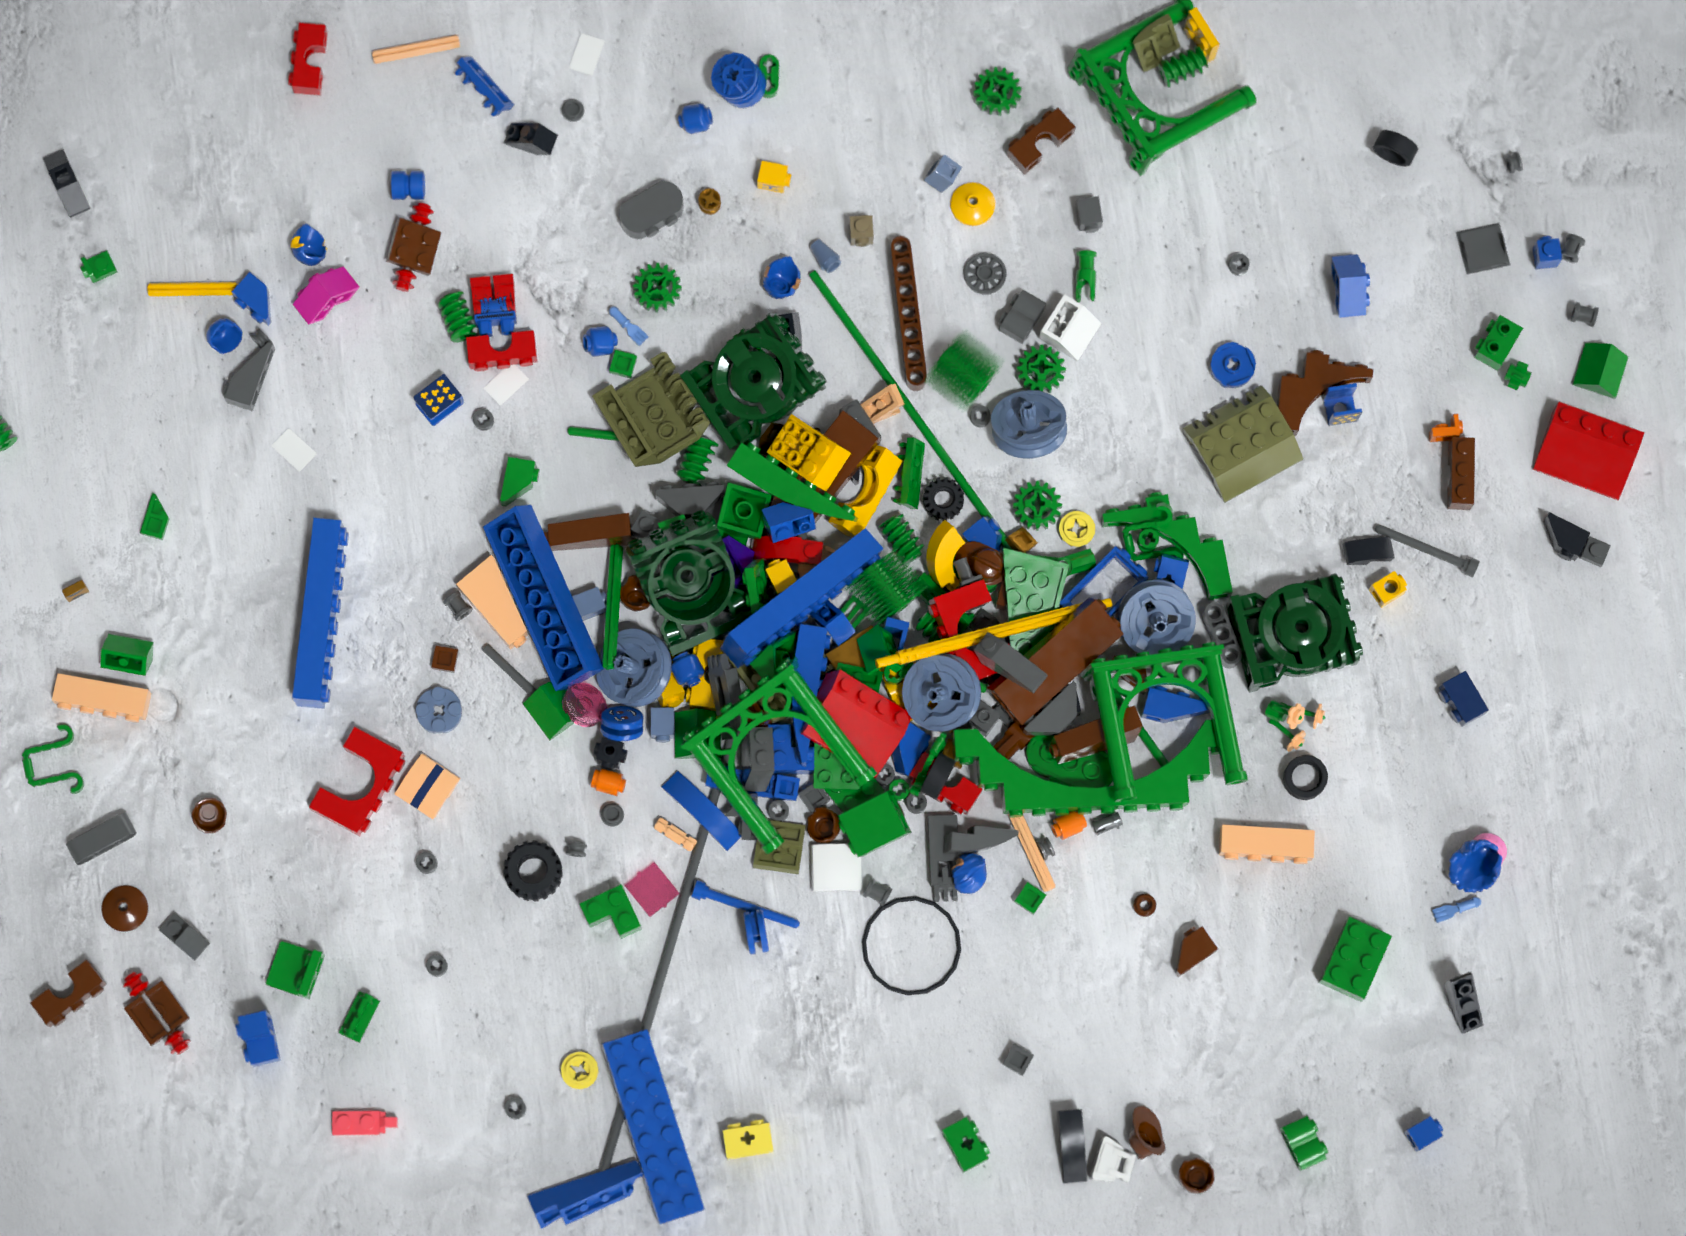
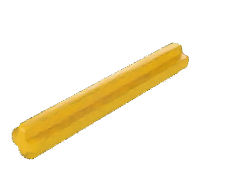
[147,282,237,296]

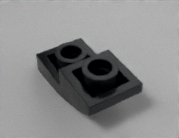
[1342,537,1395,565]

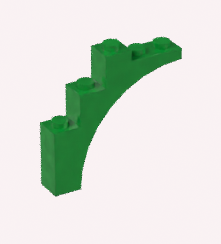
[1101,492,1233,601]

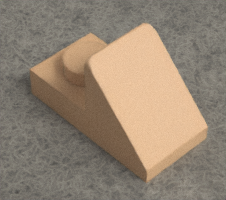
[861,384,904,424]

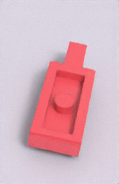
[332,1111,398,1136]

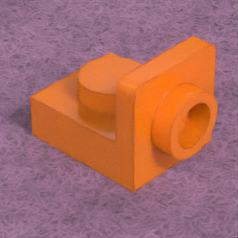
[1429,414,1463,442]

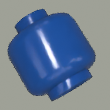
[678,103,713,134]
[583,326,618,357]
[671,652,704,688]

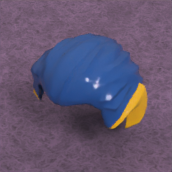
[291,223,327,266]

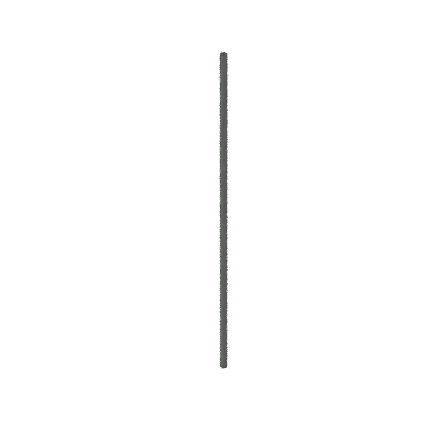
[599,739,733,1171]

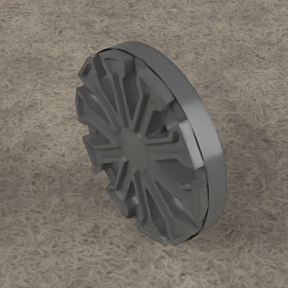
[964,253,1007,295]

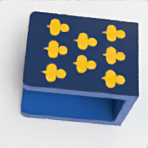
[413,374,464,426]
[1323,383,1362,426]

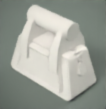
[1089,1136,1136,1182]

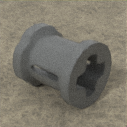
[1561,234,1585,263]
[1571,302,1599,327]
[443,591,473,621]
[863,878,893,907]

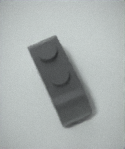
[619,181,684,239]

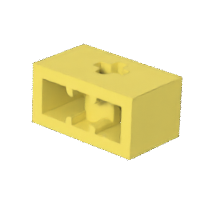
[723,1120,774,1160]

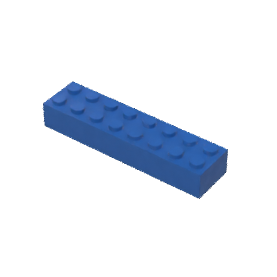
[483,505,604,691]
[292,518,349,709]
[720,528,883,668]
[602,1029,705,1225]

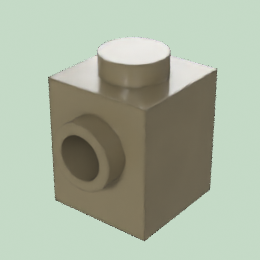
[849,215,874,247]

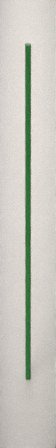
[809,270,1169,767]

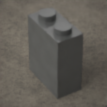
[741,727,775,792]

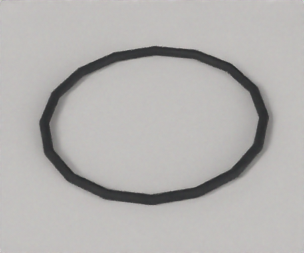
[862,896,961,996]

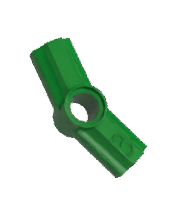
[1034,548,1096,576]

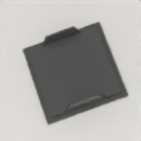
[1456,223,1510,275]

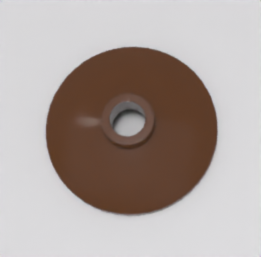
[101,885,148,932]

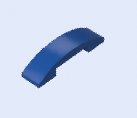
[705,766,800,801]
[661,771,742,851]

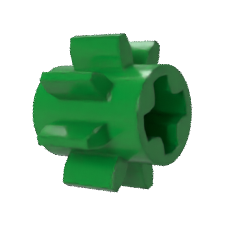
[1504,361,1532,390]

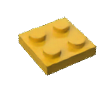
[1184,7,1220,63]

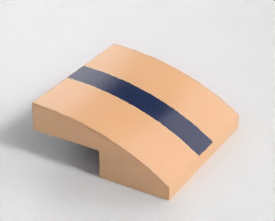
[395,753,461,819]

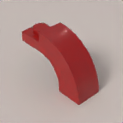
[751,536,823,566]

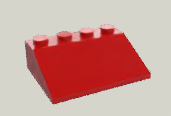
[1533,402,1645,500]
[801,670,911,778]

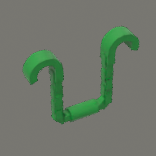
[1122,503,1184,561]
[22,725,84,794]
[909,732,947,797]

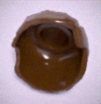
[620,575,651,612]
[191,797,227,834]
[807,807,840,843]
[1179,1158,1215,1194]

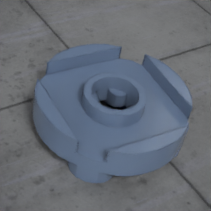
[416,687,462,734]

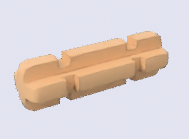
[654,818,697,852]

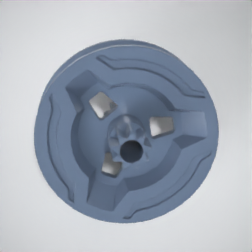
[991,390,1067,459]
[1118,579,1196,655]
[596,629,672,707]
[902,653,981,732]

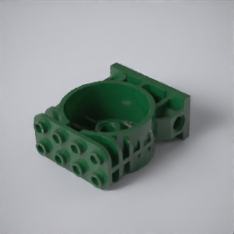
[680,313,827,451]
[625,510,754,656]
[1226,573,1363,693]

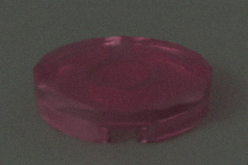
[562,683,607,727]

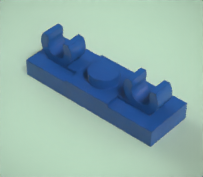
[455,56,515,116]

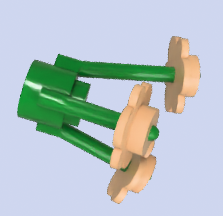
[1265,700,1325,752]

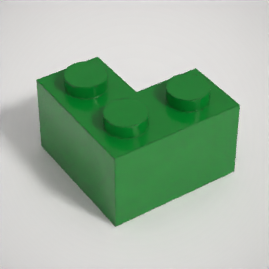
[579,884,642,939]

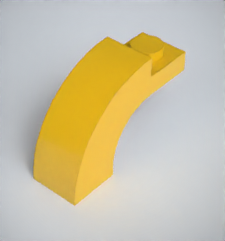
[926,520,965,592]

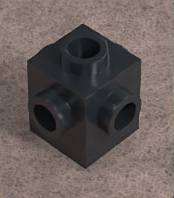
[593,737,628,770]

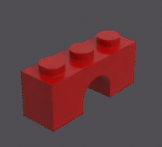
[289,23,328,96]
[466,330,538,371]
[909,752,983,815]

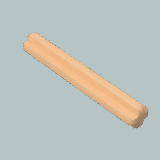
[372,35,460,64]
[1008,814,1056,892]

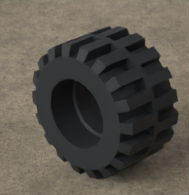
[503,840,563,902]

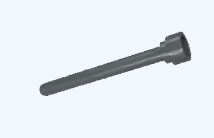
[1375,524,1480,578]

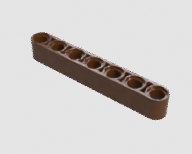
[890,236,927,391]

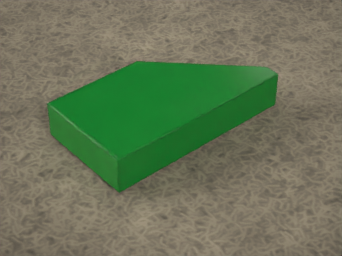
[140,493,169,540]

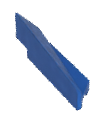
[527,1161,643,1229]

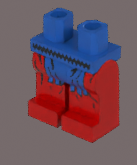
[470,274,517,337]

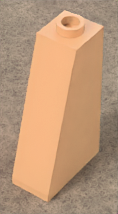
[456,555,528,650]

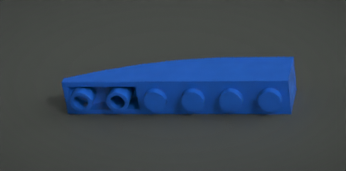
[792,624,831,767]

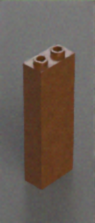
[763,411,881,537]
[987,598,1123,725]

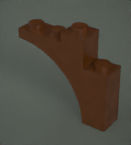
[1277,350,1374,436]

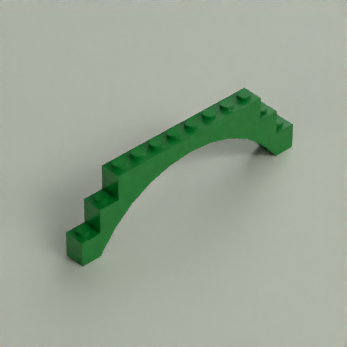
[952,720,1219,818]

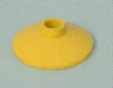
[950,182,995,226]

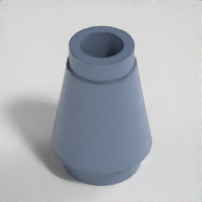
[810,239,841,273]

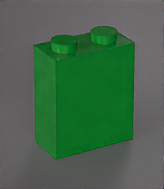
[838,791,912,857]

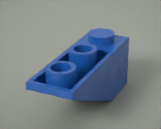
[1141,686,1210,723]

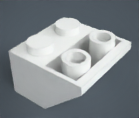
[1039,294,1101,361]

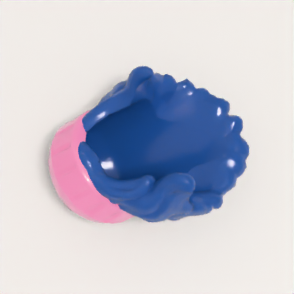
[1449,833,1507,893]

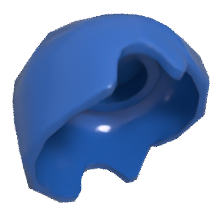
[206,318,243,354]

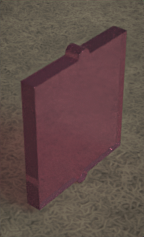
[625,862,680,917]

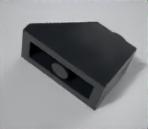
[1544,512,1591,561]

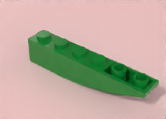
[727,442,858,522]

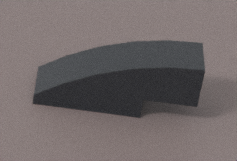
[1057,1109,1087,1184]

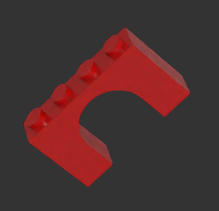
[928,579,997,680]
[309,727,406,837]

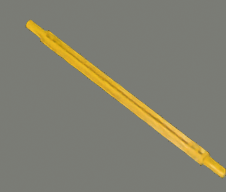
[875,598,1112,668]

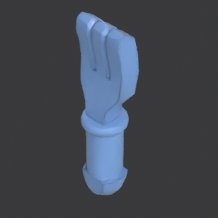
[609,306,649,346]
[1432,897,1482,923]

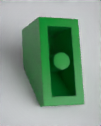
[500,457,540,506]

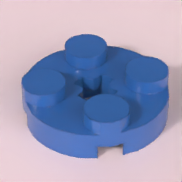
[1210,342,1256,388]

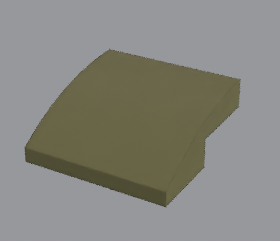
[1133,14,1181,73]
[753,820,806,875]

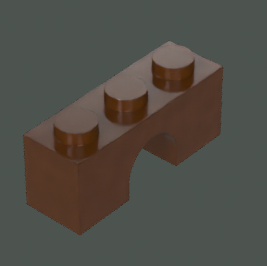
[1007,108,1076,175]
[1447,437,1475,510]
[30,959,106,1027]

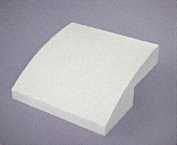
[811,844,862,892]

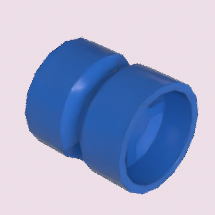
[391,171,425,200]

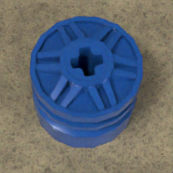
[711,53,767,108]

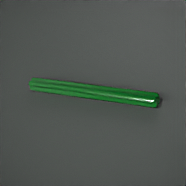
[602,544,623,670]

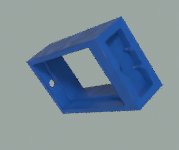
[1059,546,1149,617]

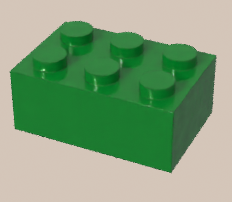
[1319,917,1392,1002]

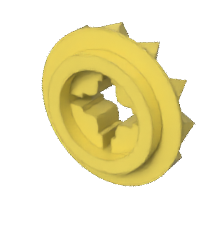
[1059,511,1095,547]
[561,1052,599,1090]

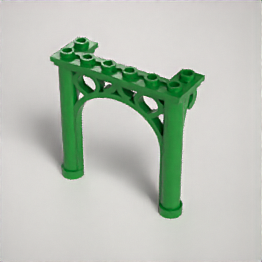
[1067,0,1256,176]
[1080,642,1248,802]
[681,656,877,855]

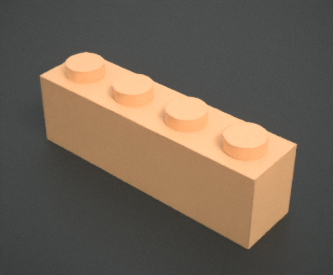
[52,673,151,723]
[1219,825,1315,864]

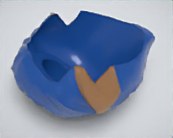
[763,256,801,299]
[951,853,987,894]

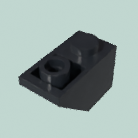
[504,123,558,155]

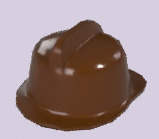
[955,541,1004,586]
[1128,1106,1166,1160]

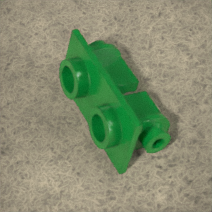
[339,991,380,1043]

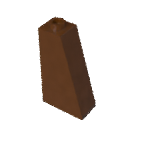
[544,513,632,551]
[1049,706,1143,764]

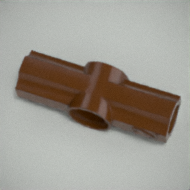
[993,708,1043,760]

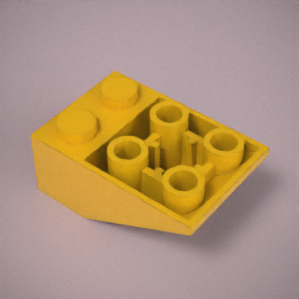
[767,414,851,491]

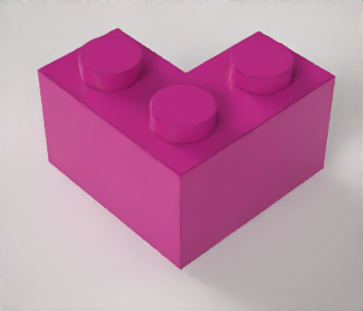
[293,266,360,325]

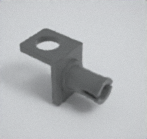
[953,558,985,612]

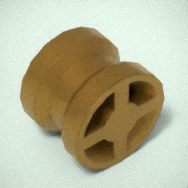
[698,188,721,215]

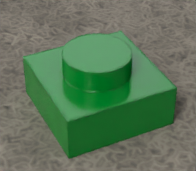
[609,350,637,379]
[1014,882,1046,915]

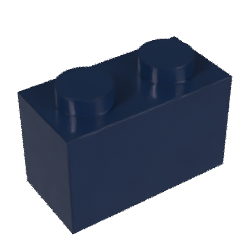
[1439,671,1489,727]

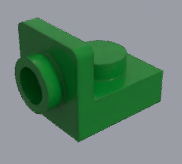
[80,251,118,284]

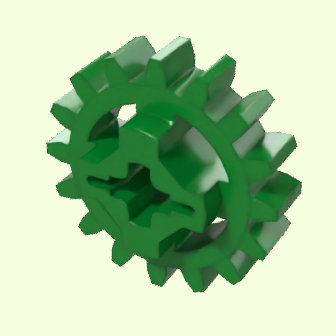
[973,67,1022,116]
[633,263,682,313]
[1016,345,1066,393]
[1013,481,1062,531]

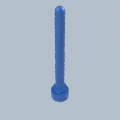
[691,880,800,928]

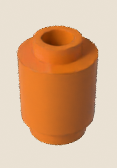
[591,769,626,796]
[1051,811,1087,840]

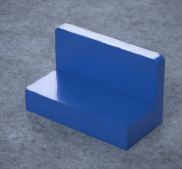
[884,617,910,651]

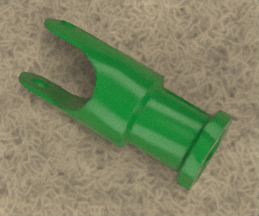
[1076,250,1097,303]

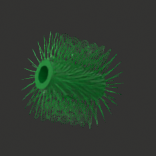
[925,331,1004,412]
[845,548,928,626]

